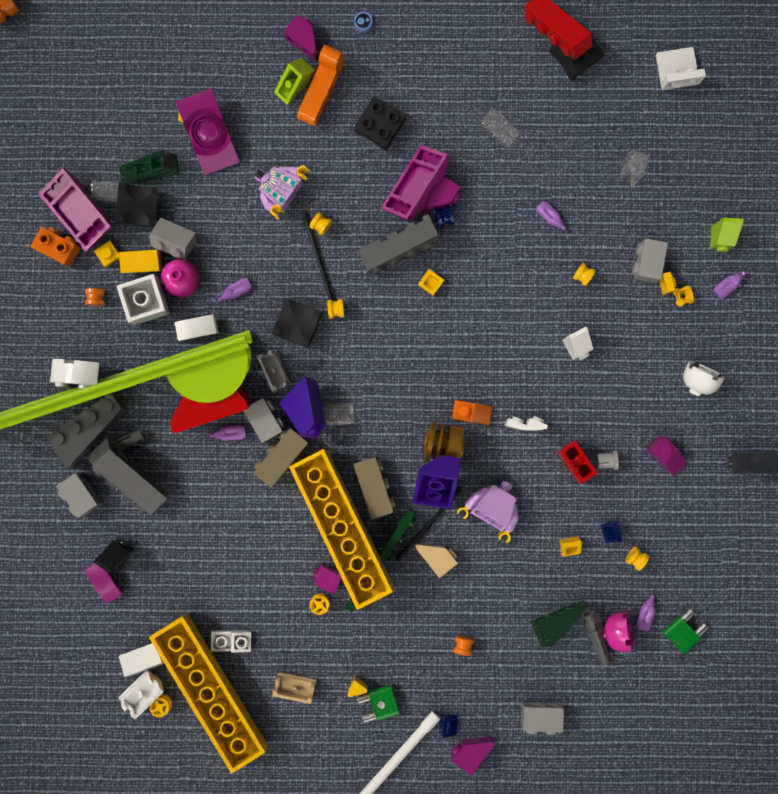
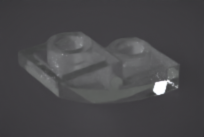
[480,108,521,149]
[90,180,131,203]

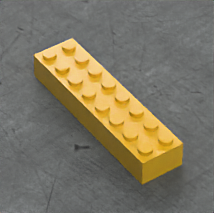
[289,449,396,610]
[149,613,268,774]

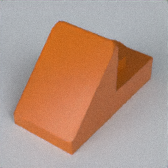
[451,400,492,426]

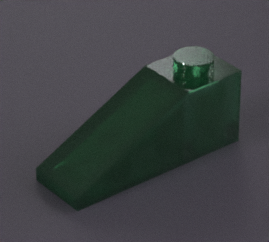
[119,150,180,184]
[530,600,588,647]

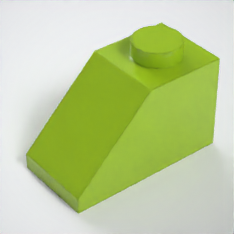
[274,58,315,105]
[710,218,743,252]

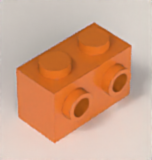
[31,227,81,268]

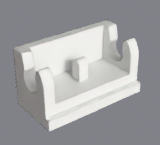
[119,644,165,677]
[119,670,164,719]

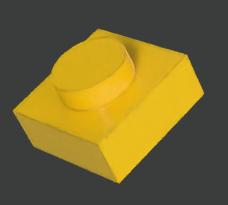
[94,240,119,268]
[418,269,444,296]
[659,272,676,295]

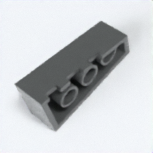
[358,214,438,275]
[46,393,127,469]
[91,438,167,515]

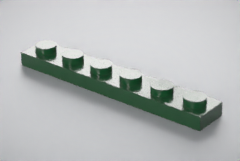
[345,509,417,612]

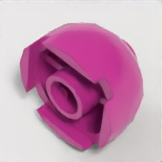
[161,259,200,298]
[602,612,634,652]

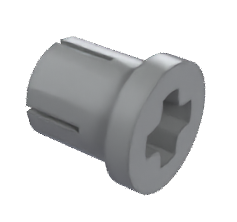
[597,451,619,470]

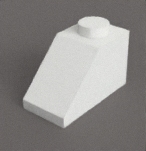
[562,327,593,361]

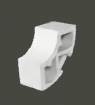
[50,359,99,389]

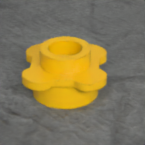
[673,285,695,307]

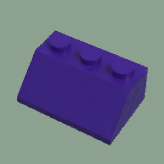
[412,455,461,509]

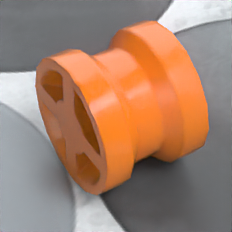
[85,288,105,306]
[453,636,475,656]

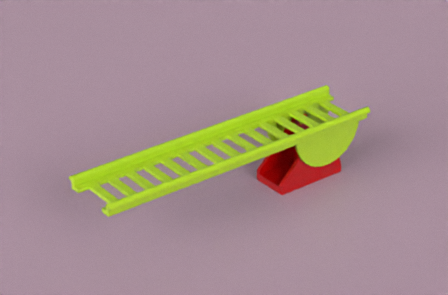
[0,330,253,434]

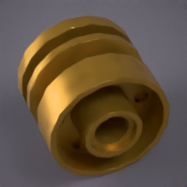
[423,422,465,462]

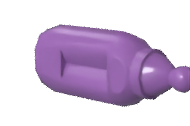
[536,201,566,231]
[713,271,746,299]
[218,278,252,302]
[209,425,246,441]
[636,594,656,631]

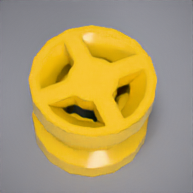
[309,212,332,236]
[573,262,596,286]
[327,299,344,319]
[625,546,650,571]
[310,593,330,615]
[150,694,172,717]

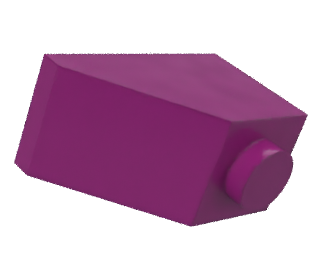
[283,15,318,61]
[421,177,461,213]
[645,436,687,477]
[313,564,342,595]
[451,736,495,776]

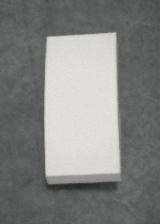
[174,314,218,341]
[504,416,548,431]
[211,631,251,653]

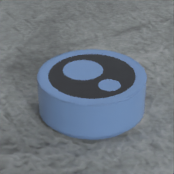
[354,12,373,33]

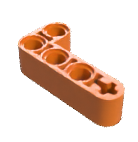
[297,44,344,126]

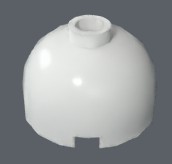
[683,361,725,396]

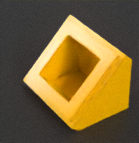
[559,536,582,557]
[348,676,368,697]

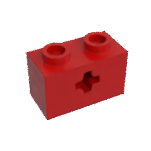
[556,441,598,484]

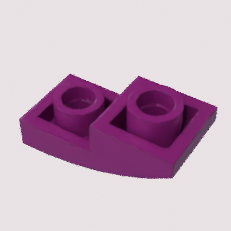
[85,563,123,604]

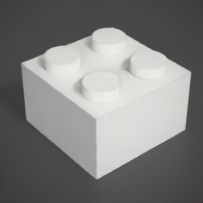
[117,274,170,325]

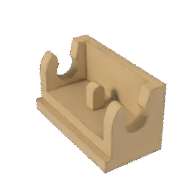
[272,672,316,704]

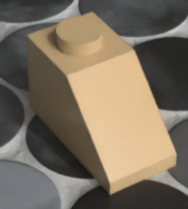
[415,543,458,578]

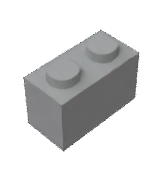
[150,218,196,260]
[632,238,668,283]
[244,398,285,443]
[56,472,103,518]
[521,702,564,735]

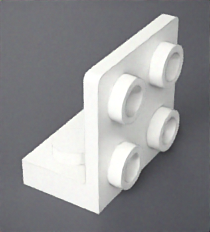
[656,47,706,90]

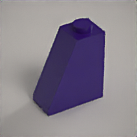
[280,376,326,439]

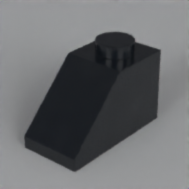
[93,539,133,573]

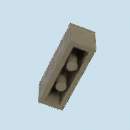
[254,428,309,488]
[353,457,396,520]

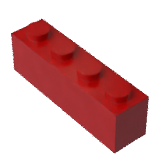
[524,0,593,60]

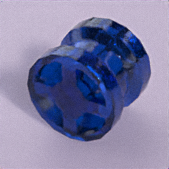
[435,206,454,228]

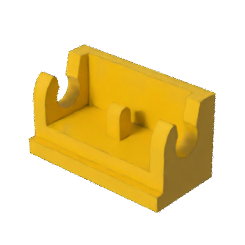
[119,250,162,273]

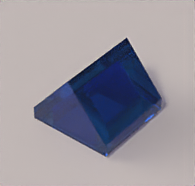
[601,520,623,543]
[439,714,458,738]

